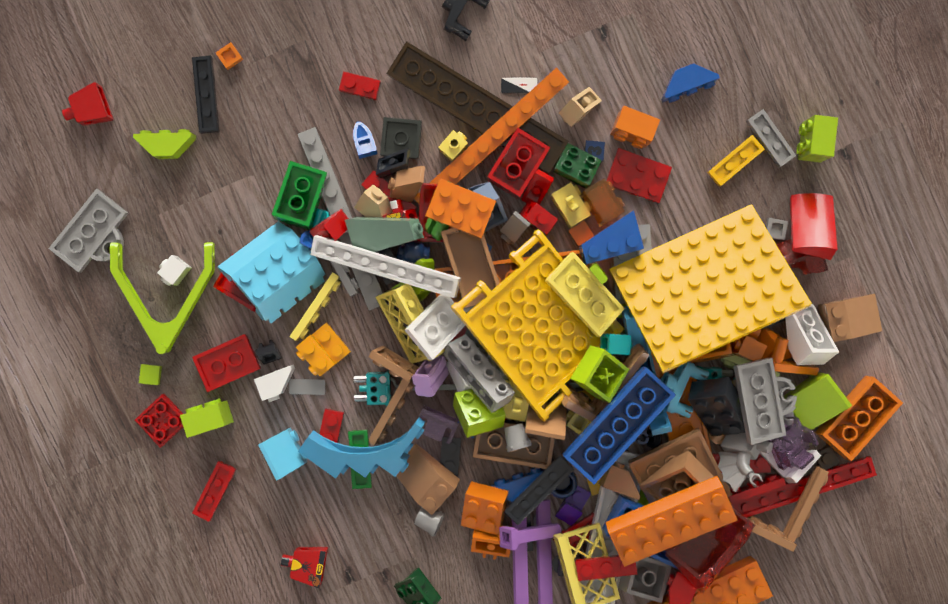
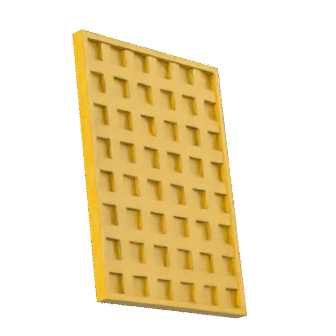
[609,204,812,373]

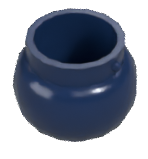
[396,240,430,264]
[550,471,578,499]

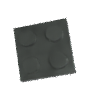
[380,117,422,160]

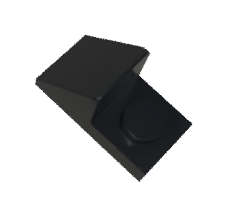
[376,148,410,178]

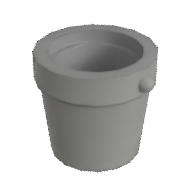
[504,423,532,452]
[414,507,445,537]

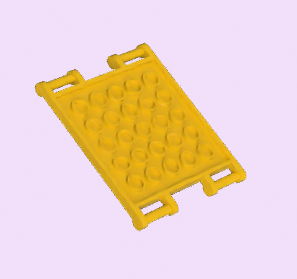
[451,229,621,422]

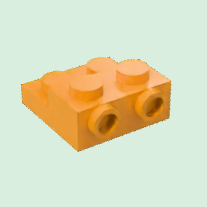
[296,322,351,377]

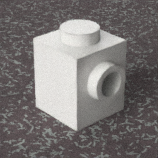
[158,255,192,286]

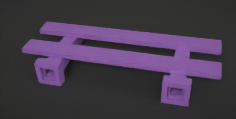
[499,499,561,604]

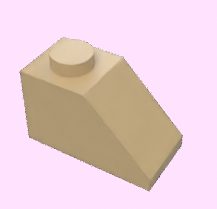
[559,87,602,127]
[354,185,392,217]

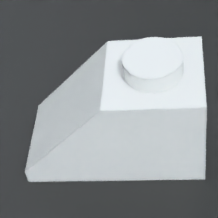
[254,365,295,402]

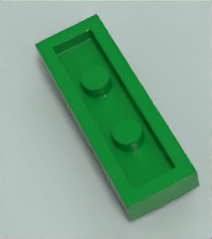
[348,429,372,489]

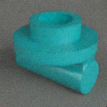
[312,208,329,227]

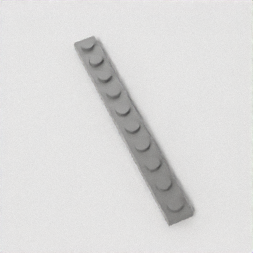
[298,127,387,311]

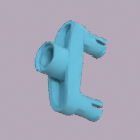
[661,362,709,418]

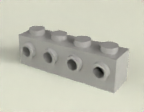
[444,334,515,413]

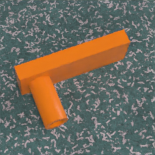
[762,337,819,376]

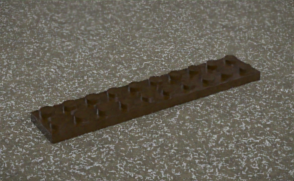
[386,41,569,175]

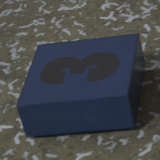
[585,140,605,162]

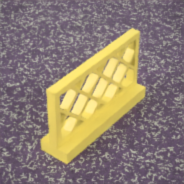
[375,284,445,363]
[553,523,620,604]

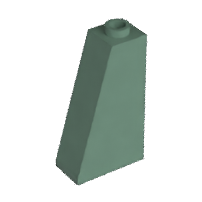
[345,217,424,252]

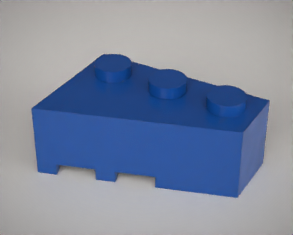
[579,210,644,265]

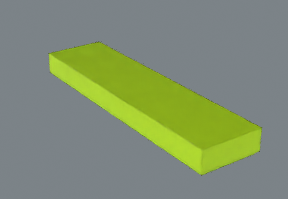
[589,262,608,284]

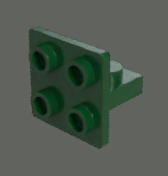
[553,143,601,189]
[394,568,442,604]

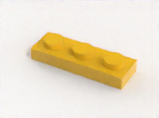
[707,135,765,187]

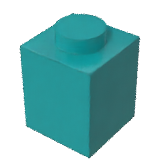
[600,334,632,355]

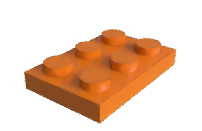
[425,179,496,239]

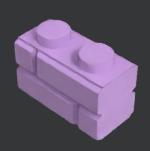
[412,355,449,397]

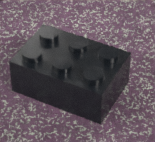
[688,377,745,436]

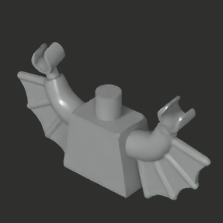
[718,411,794,492]

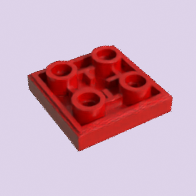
[135,394,183,448]

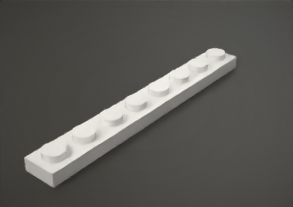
[310,235,461,298]

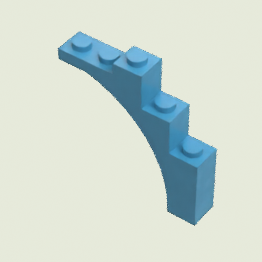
[622,306,672,436]
[298,417,425,478]

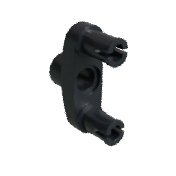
[442,0,490,42]

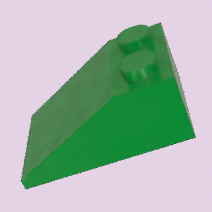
[272,161,327,230]

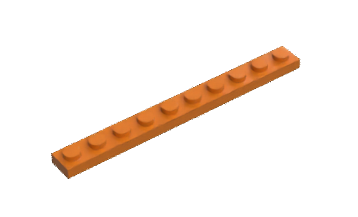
[414,67,569,204]

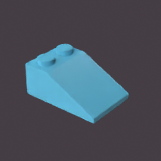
[258,427,308,481]

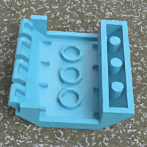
[217,221,325,323]

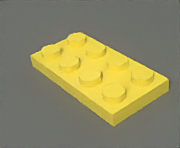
[545,252,625,337]

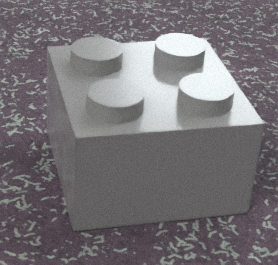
[618,556,672,603]

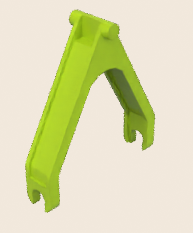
[110,242,215,354]

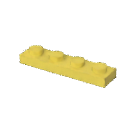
[289,272,341,341]

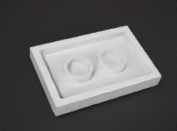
[405,294,465,360]

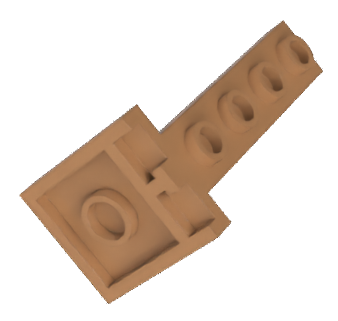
[556,344,649,422]
[369,346,419,445]
[741,466,829,552]

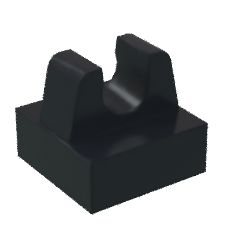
[256,339,282,365]

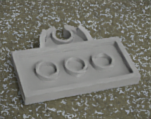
[48,189,129,273]
[734,357,797,445]

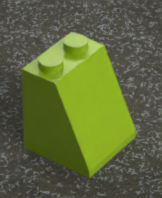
[783,373,852,432]

